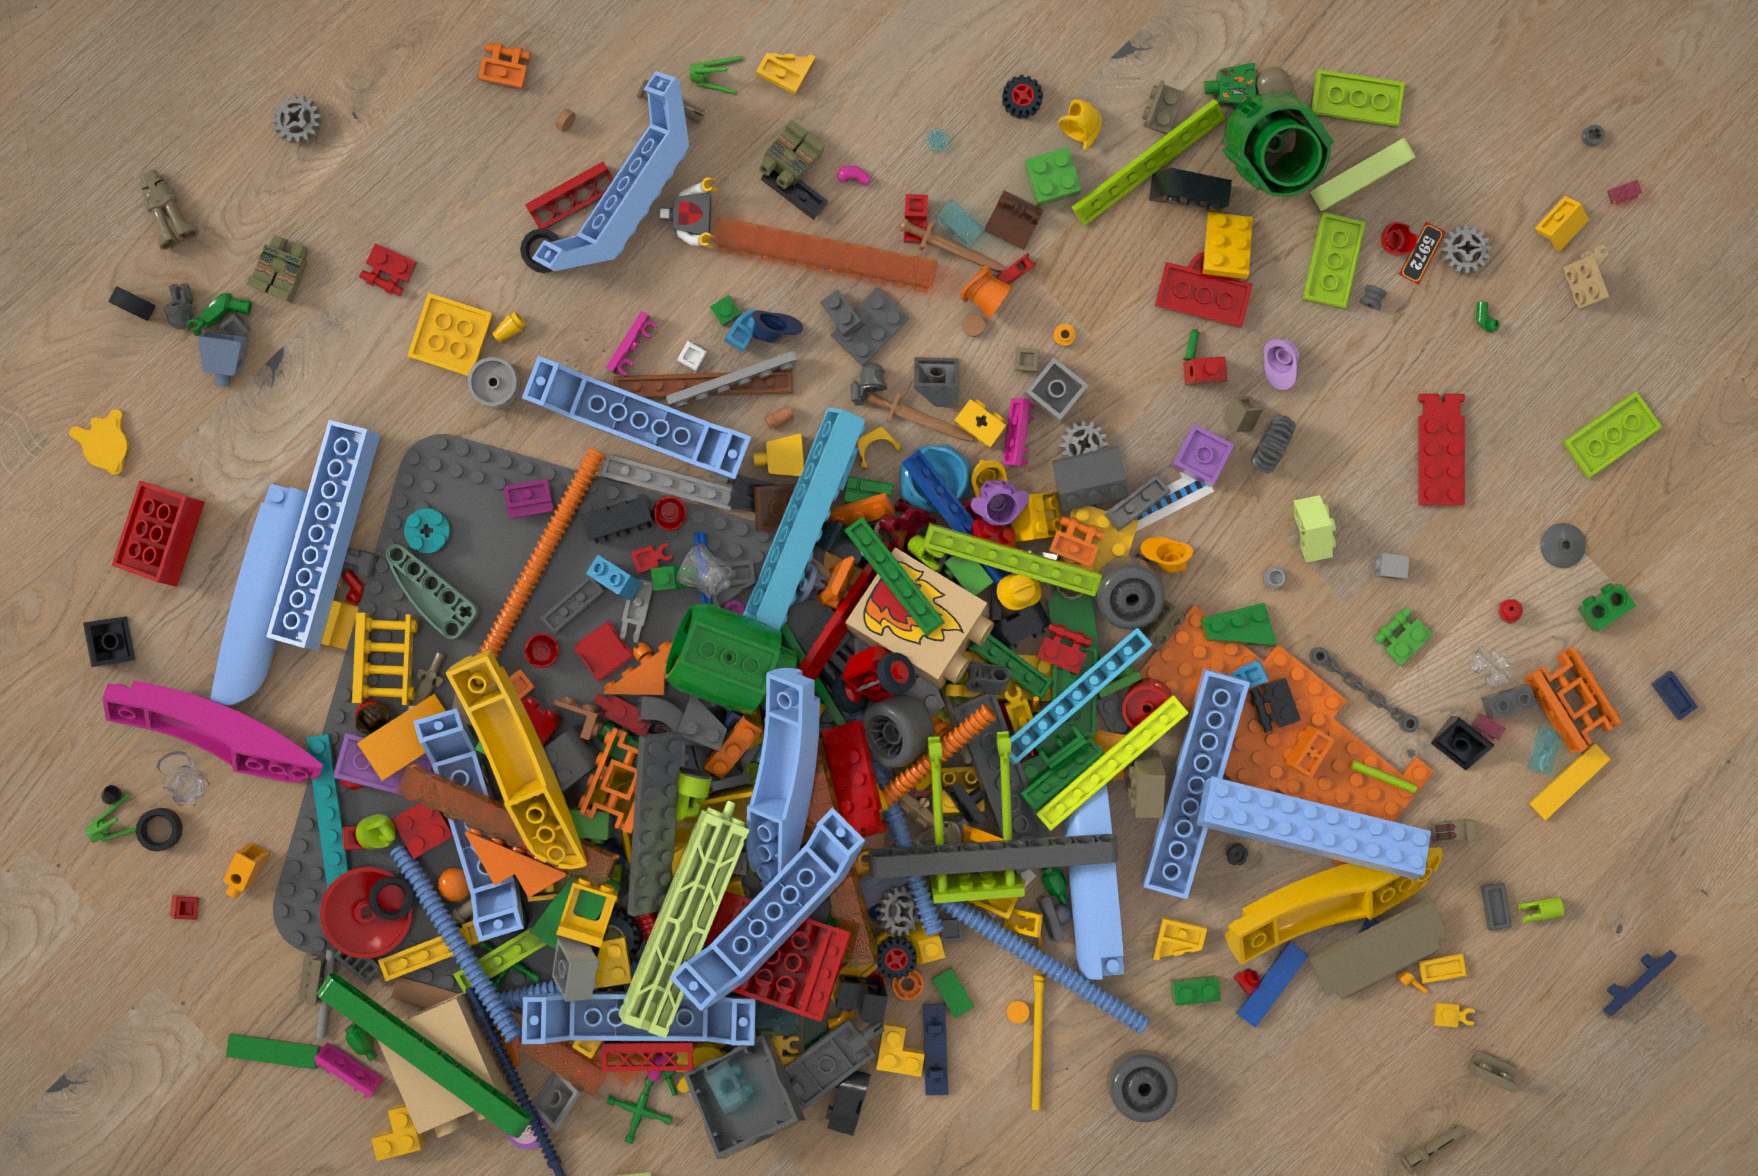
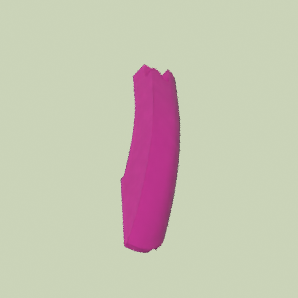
[102,680,323,782]

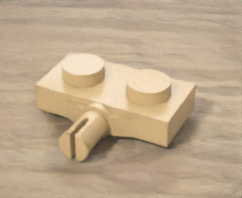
[898,792,934,831]

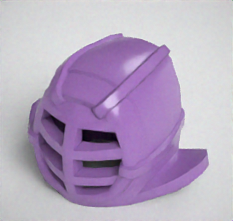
[971,478,1029,526]

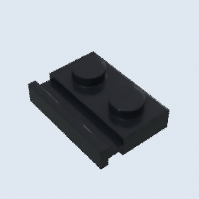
[727,475,777,512]

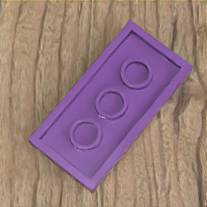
[333,733,432,801]

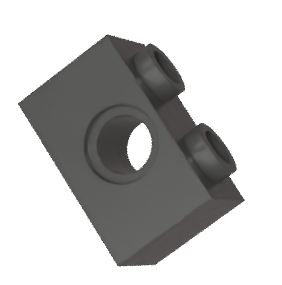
[1481,684,1537,720]

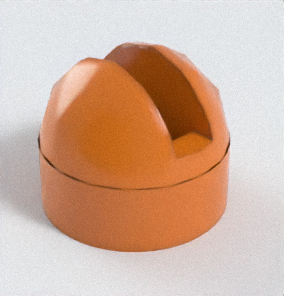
[633,643,653,662]

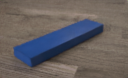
[1237,941,1308,1028]

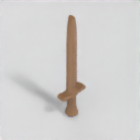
[899,219,1005,272]
[866,392,973,441]

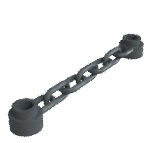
[1309,647,1419,732]

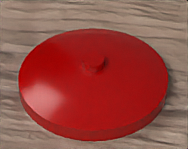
[320,867,413,958]

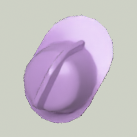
[1264,338,1300,390]

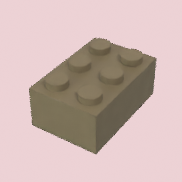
[1125,750,1166,818]

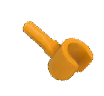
[1029,696,1041,713]
[1397,970,1428,994]

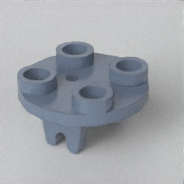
[794,561,827,604]

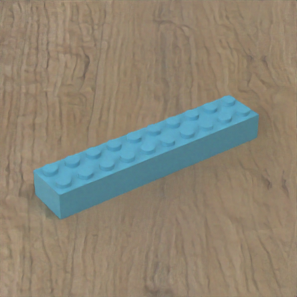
[743,407,865,630]

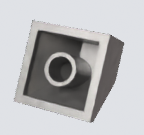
[914,357,959,408]

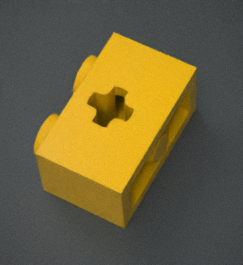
[953,399,1006,449]

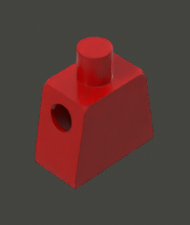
[1183,356,1228,385]

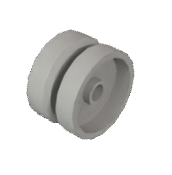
[467,357,522,409]

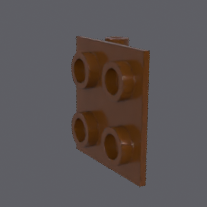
[984,190,1044,250]

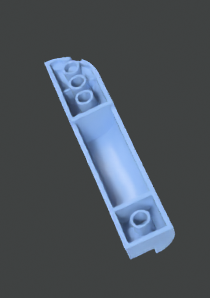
[210,483,308,706]
[746,668,820,888]
[1063,745,1124,980]

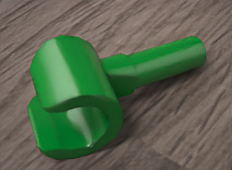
[662,1063,678,1096]

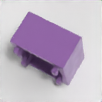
[1170,424,1234,487]

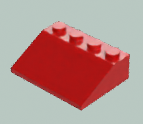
[112,480,205,587]

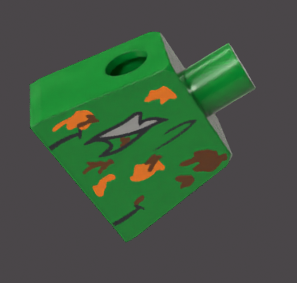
[1204,63,1256,108]

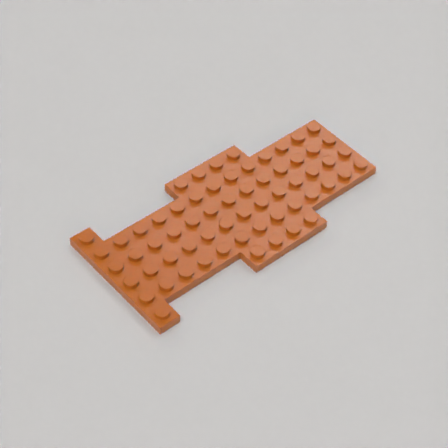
[1139,605,1434,866]

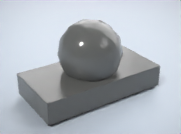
[1036,896,1071,942]

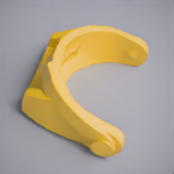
[857,426,901,469]

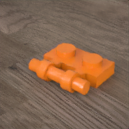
[478,43,531,89]
[1049,516,1104,568]

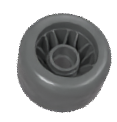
[1095,556,1165,630]
[861,694,934,768]
[1107,1049,1178,1123]

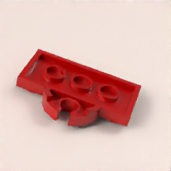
[1154,252,1253,328]

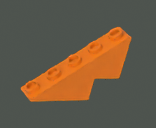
[603,640,672,695]
[464,827,569,898]

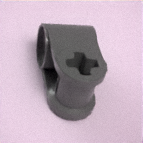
[965,662,1011,695]

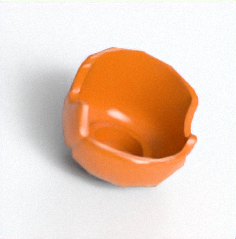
[437,868,470,902]

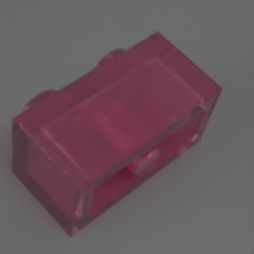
[1607,180,1642,205]
[1471,714,1506,741]

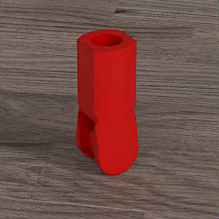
[996,253,1037,285]

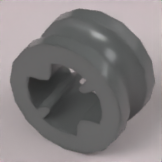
[1582,125,1605,146]

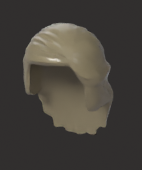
[1255,67,1297,117]

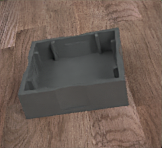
[683,1035,806,1159]

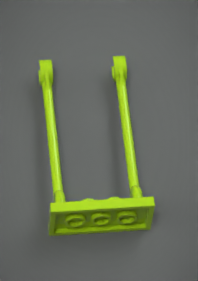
[928,731,1025,904]

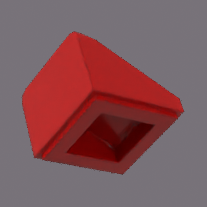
[170,895,199,920]

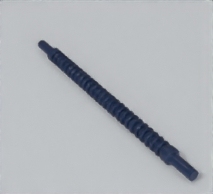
[465,986,566,1176]

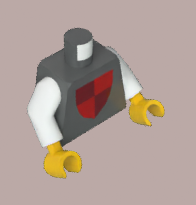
[660,178,717,249]

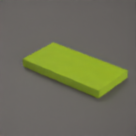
[1311,69,1406,128]
[1301,212,1366,310]
[1562,391,1662,479]

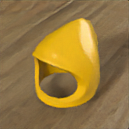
[1058,99,1103,151]

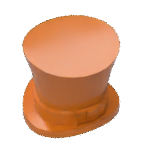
[960,265,1014,320]

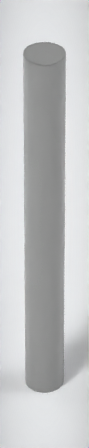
[316,949,336,1039]

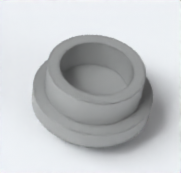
[1264,567,1286,589]

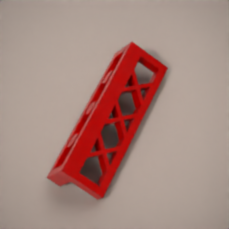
[525,161,613,229]
[602,1041,696,1071]

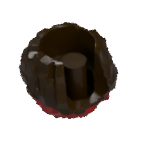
[354,701,391,735]

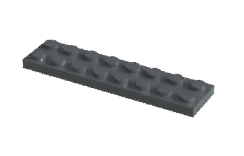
[952,693,1048,875]
[627,731,682,916]

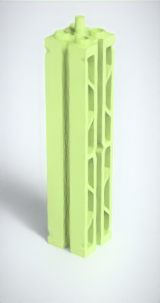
[618,801,749,1038]

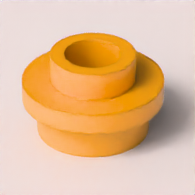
[1053,324,1076,346]

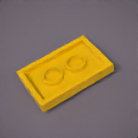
[1203,212,1253,279]

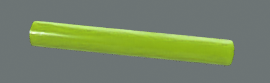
[1351,760,1417,794]

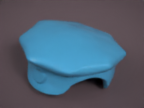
[900,444,972,513]

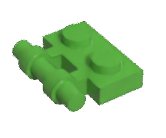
[1374,607,1433,666]

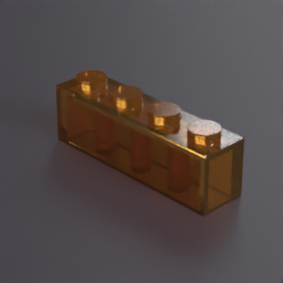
[517,1040,609,1097]

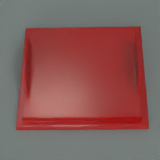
[573,620,634,682]

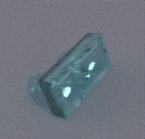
[1527,726,1561,776]

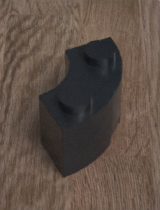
[815,520,868,569]
[990,601,1051,650]
[825,1070,871,1136]

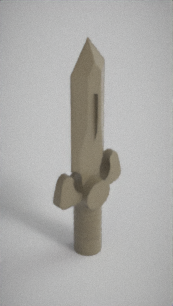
[407,652,445,711]

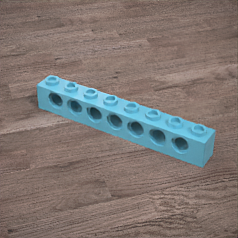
[1009,628,1152,765]

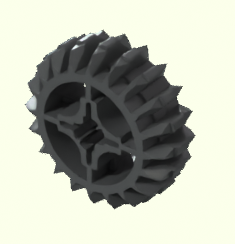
[1251,414,1296,474]

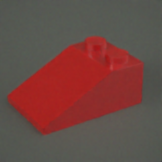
[520,696,563,748]

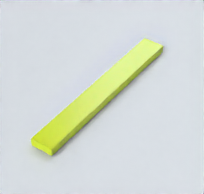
[1036,695,1189,831]

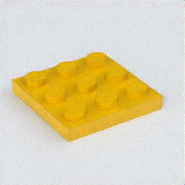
[407,293,493,376]
[1060,506,1139,573]

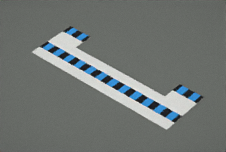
[1090,472,1214,532]

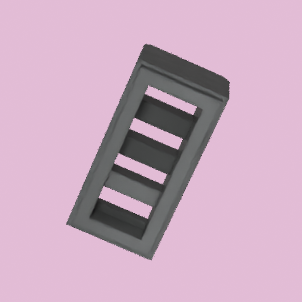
[333,950,382,986]

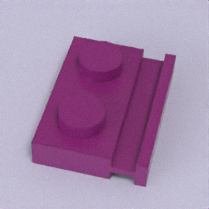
[503,479,554,519]

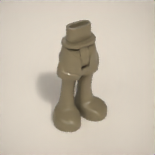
[140,170,199,250]

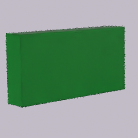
[932,967,974,1018]

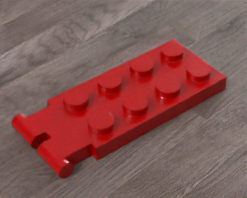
[1418,394,1465,505]
[822,720,887,838]

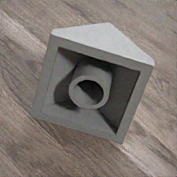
[532,1068,585,1131]

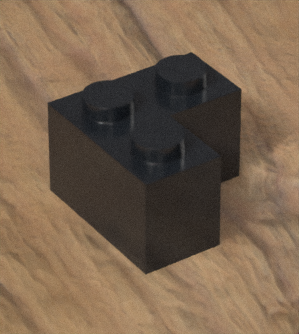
[834,974,888,1024]

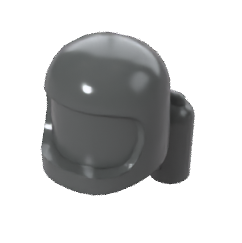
[164,283,194,329]
[850,363,887,406]

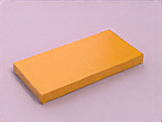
[357,694,446,781]

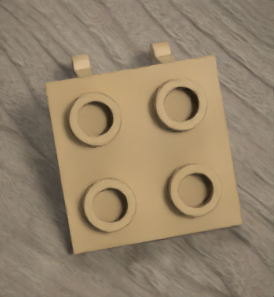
[1563,245,1609,309]

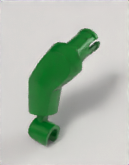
[186,293,252,336]

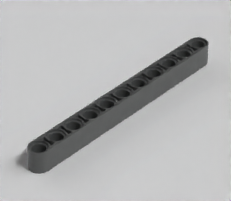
[868,834,1118,878]

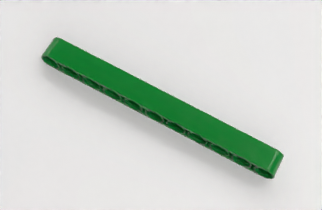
[317,973,532,1138]

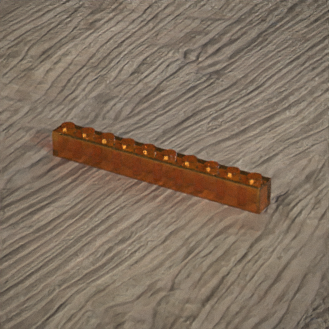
[713,217,938,292]
[807,737,879,968]
[397,764,620,885]

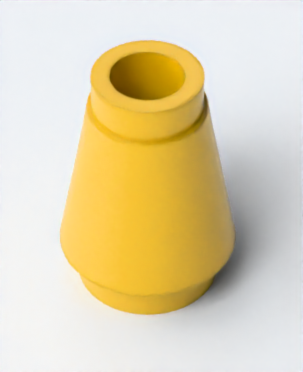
[492,312,526,343]

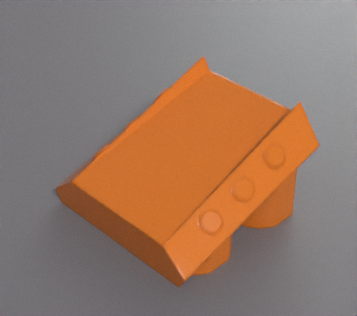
[816,556,855,609]

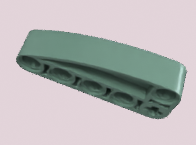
[386,544,480,639]

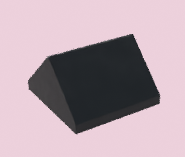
[83,616,135,667]
[1431,716,1494,770]

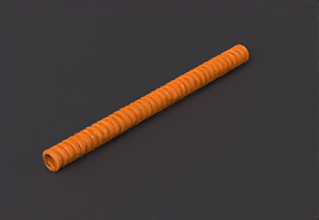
[476,448,606,657]
[880,704,997,815]

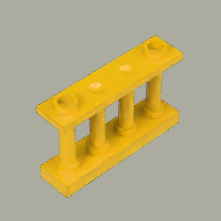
[352,612,418,705]

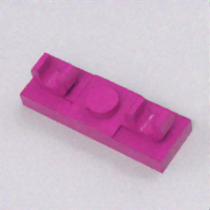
[606,310,658,376]
[1002,398,1036,466]
[314,1042,383,1099]

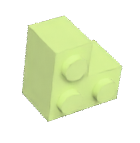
[1294,495,1336,563]

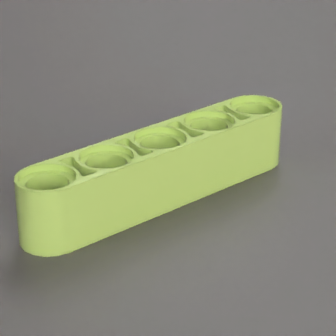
[1310,138,1416,212]

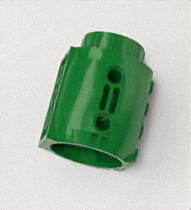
[1221,91,1334,197]
[664,603,797,715]

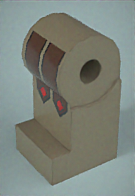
[1430,819,1477,842]

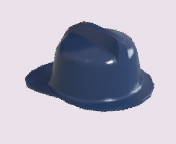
[752,310,803,343]

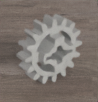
[271,94,322,144]
[1440,224,1491,274]
[1059,420,1108,457]
[875,886,921,936]

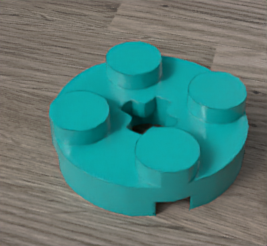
[404,508,451,554]

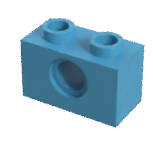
[586,555,643,601]

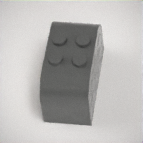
[544,725,599,794]

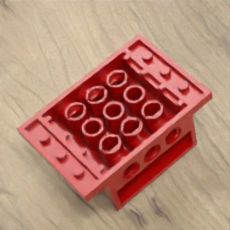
[703,891,852,1022]

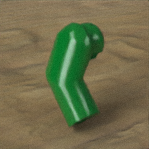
[1476,302,1500,333]

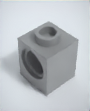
[1373,553,1410,579]

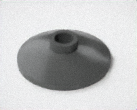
[1540,523,1586,568]

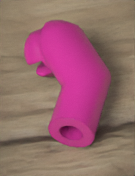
[837,166,872,186]
[647,1053,668,1082]

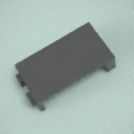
[692,703,753,792]

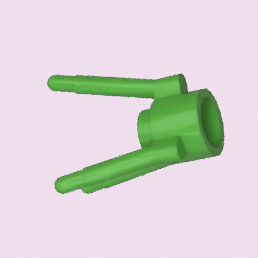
[690,56,743,94]
[85,793,136,843]

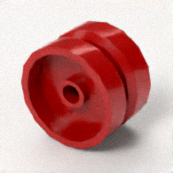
[1122,678,1172,729]

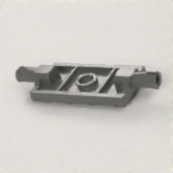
[784,1018,885,1110]

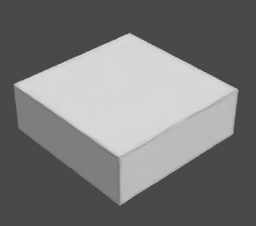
[677,341,708,372]

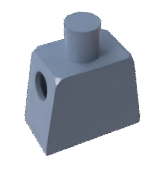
[199,331,248,386]

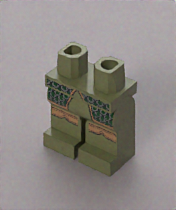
[759,119,826,189]
[246,235,308,303]

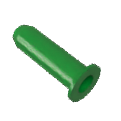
[1183,329,1199,361]

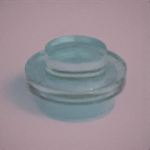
[926,128,948,151]

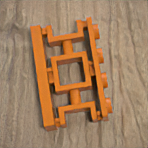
[1523,647,1622,753]
[578,728,638,834]

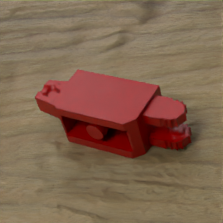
[593,693,667,736]

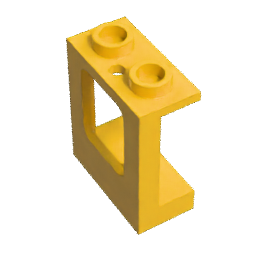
[556,876,618,948]

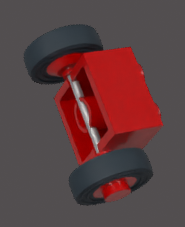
[832,645,915,713]

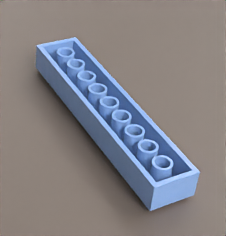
[266,420,380,651]
[1142,667,1250,899]
[1197,777,1431,879]

